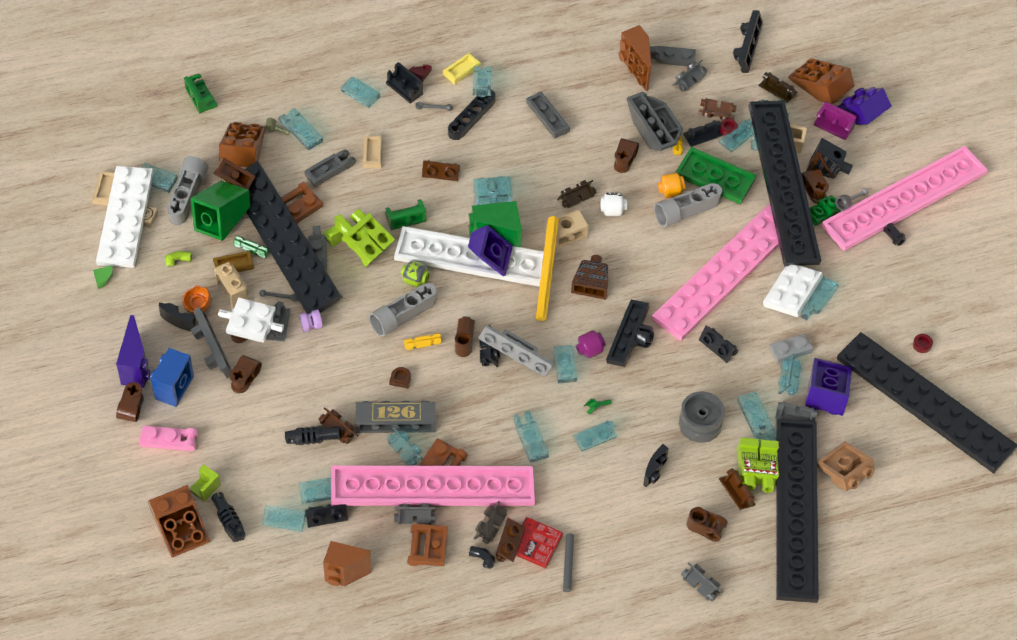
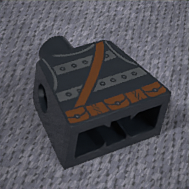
[806,138,853,179]

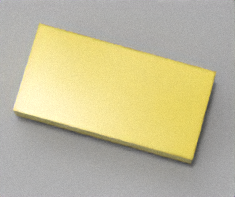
[443,53,481,85]

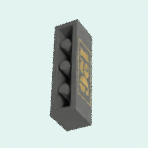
[356,401,435,433]

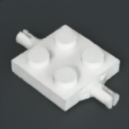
[218,298,284,343]

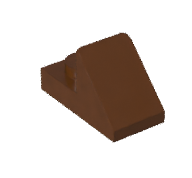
[213,157,255,189]

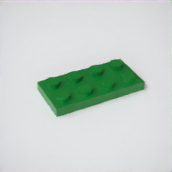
[675,147,757,205]

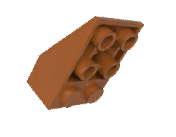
[618,25,651,91]
[788,58,855,104]
[219,122,265,167]
[147,485,210,557]

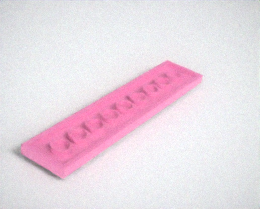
[821,146,988,251]
[651,204,779,341]
[331,465,535,506]

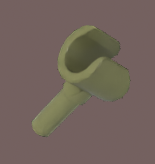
[265,118,290,135]

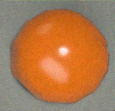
[182,285,212,314]

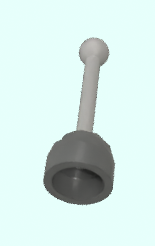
[836,188,868,211]

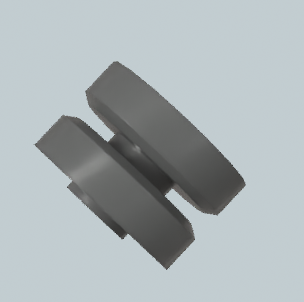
[679,391,725,443]

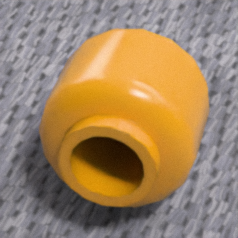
[658,173,685,198]

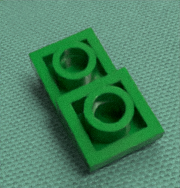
[809,195,841,226]

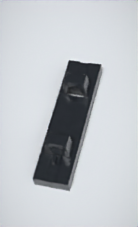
[733,10,763,73]

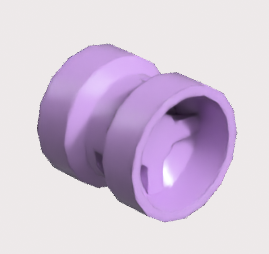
[299,309,323,332]

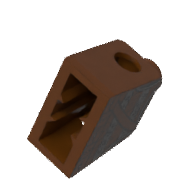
[571,255,608,300]

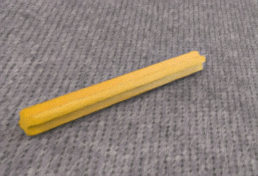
[535,216,559,321]

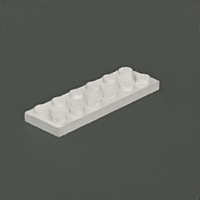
[96,166,154,268]

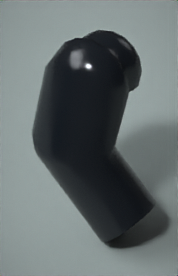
[469,546,495,569]

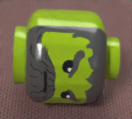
[401,260,430,287]

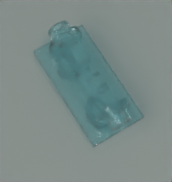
[718,119,754,152]
[778,354,802,395]
[573,420,617,451]
[387,428,423,466]

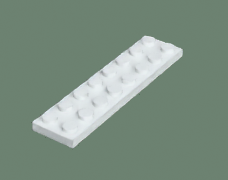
[394,226,544,287]

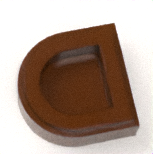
[389,367,411,389]

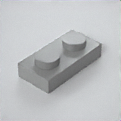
[769,334,813,363]

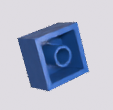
[150,348,194,407]

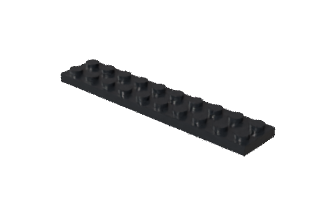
[748,100,821,267]
[244,160,343,319]
[837,332,1017,474]
[776,419,819,603]

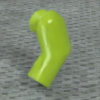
[165,251,192,266]

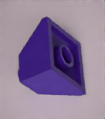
[468,225,513,276]

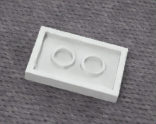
[763,265,823,317]

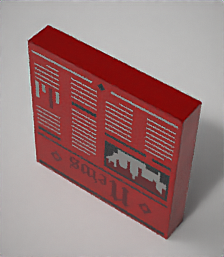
[516,517,563,569]

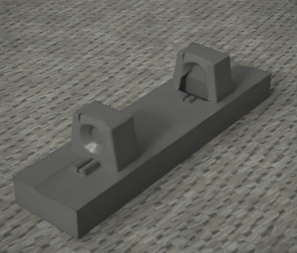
[191,307,232,378]

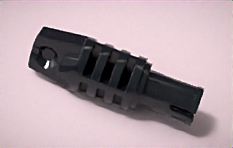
[285,426,341,445]
[211,492,246,542]

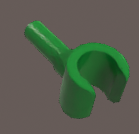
[584,398,612,414]

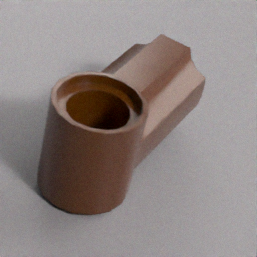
[455,316,475,357]

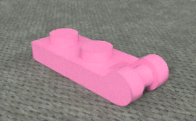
[139,426,198,451]

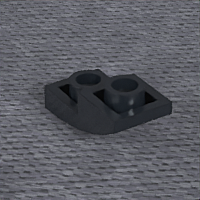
[158,302,196,332]
[643,444,669,487]

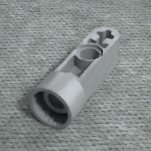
[168,156,209,225]
[654,183,722,227]
[369,283,436,337]

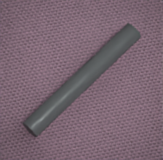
[563,533,574,592]

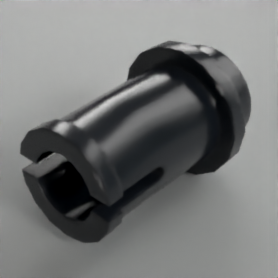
[883,223,906,246]

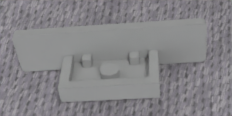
[478,325,553,376]

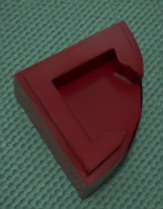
[409,65,432,81]

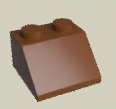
[323,541,372,586]

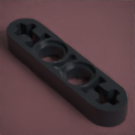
[448,89,496,140]

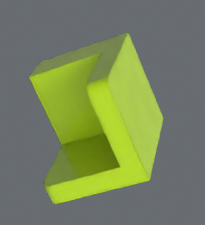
[323,214,345,247]
[190,464,221,502]

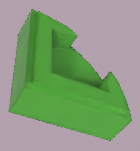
[93,265,113,289]

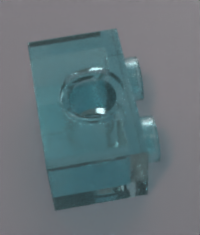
[473,176,512,205]

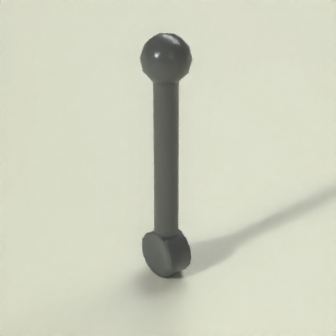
[416,102,453,111]
[259,290,298,302]

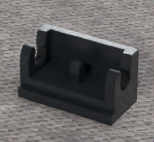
[386,62,423,104]

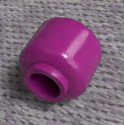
[576,330,606,359]

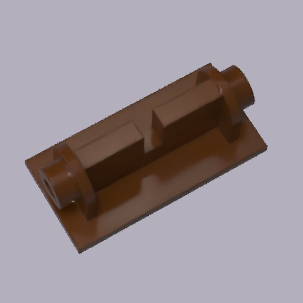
[699,98,737,120]
[422,160,460,181]
[319,407,359,444]
[719,468,756,510]
[496,517,525,562]

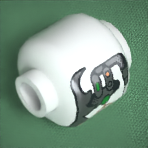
[600,192,627,217]

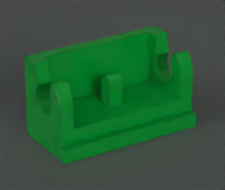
[184,74,217,114]
[385,199,426,230]

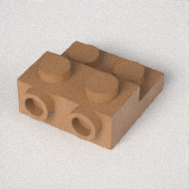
[817,441,875,491]

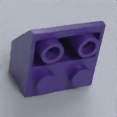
[837,87,892,125]

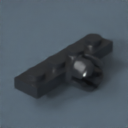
[606,299,654,367]

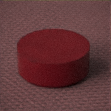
[719,119,738,137]
[913,334,933,353]

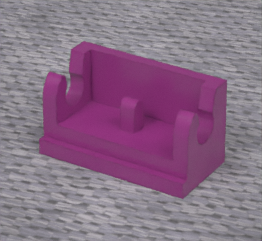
[814,101,857,140]

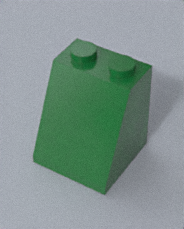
[191,180,250,241]
[468,201,522,247]

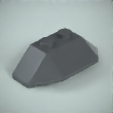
[627,92,683,151]

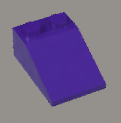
[116,315,151,388]
[805,358,852,416]

